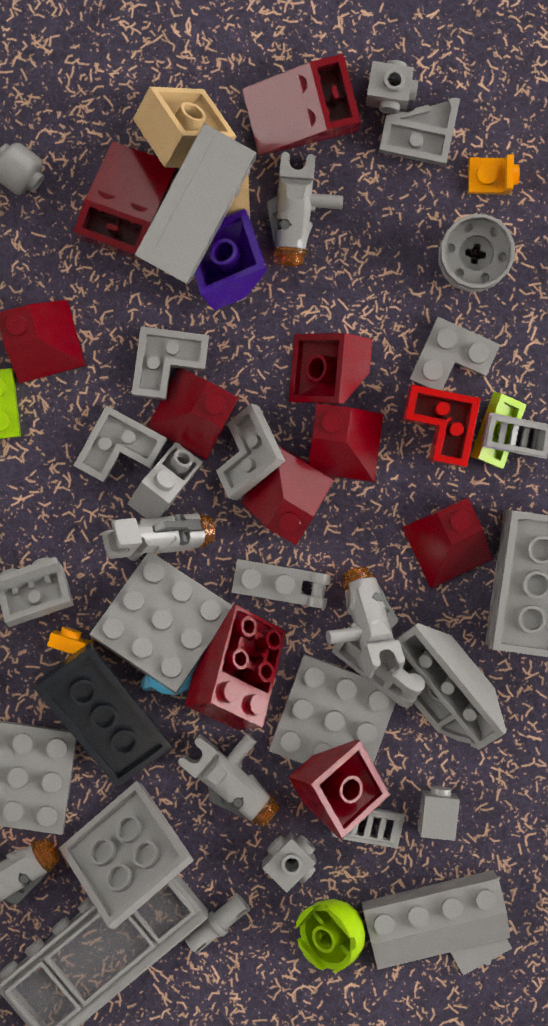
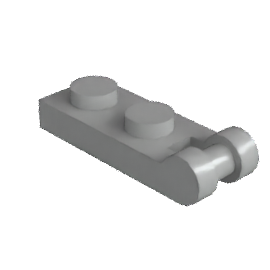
[231,559,332,609]
[332,627,425,708]

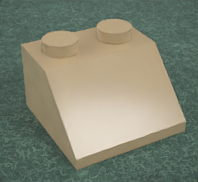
[133,87,237,168]

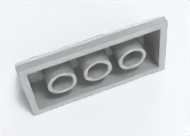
[361,870,510,970]

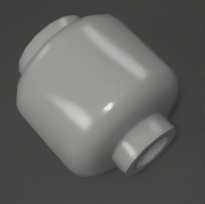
[0,142,44,195]

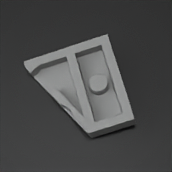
[378,98,460,166]

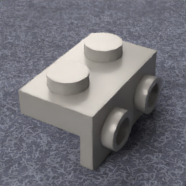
[0,557,74,627]

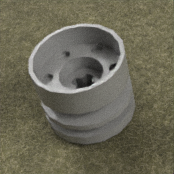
[438,214,515,292]

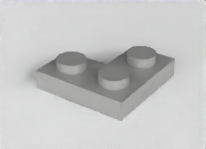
[409,317,500,390]
[132,326,209,400]
[216,404,285,500]
[73,405,167,482]

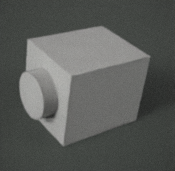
[418,786,460,841]

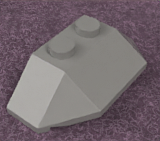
[394,623,506,750]

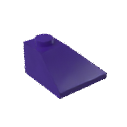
[194,209,267,311]

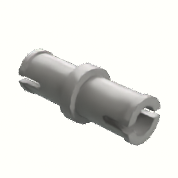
[184,893,251,955]

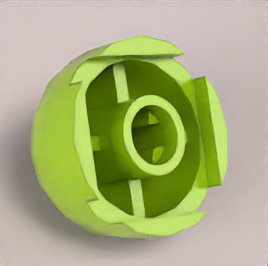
[296,899,366,973]

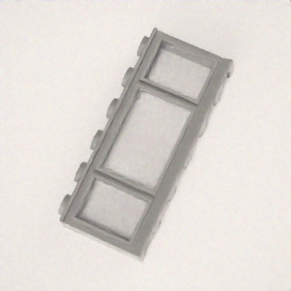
[0,875,209,1026]

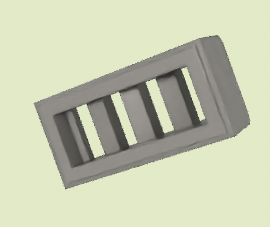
[481,412,548,459]
[331,808,405,849]

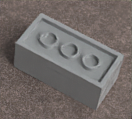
[135,123,256,284]
[485,509,548,657]

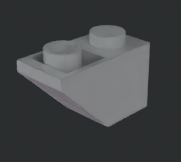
[127,442,203,519]

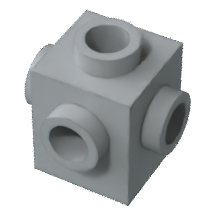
[366,60,419,114]
[262,832,316,893]

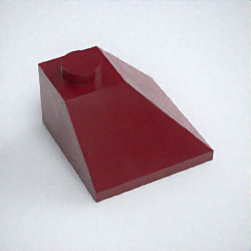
[0,299,86,384]
[288,333,373,404]
[147,368,239,460]
[308,403,383,482]
[241,445,335,545]
[402,498,493,588]
[288,740,390,839]

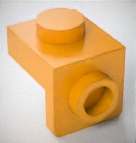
[47,626,94,654]

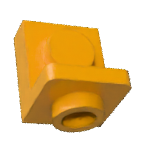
[468,154,520,195]

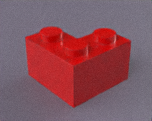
[402,384,481,468]

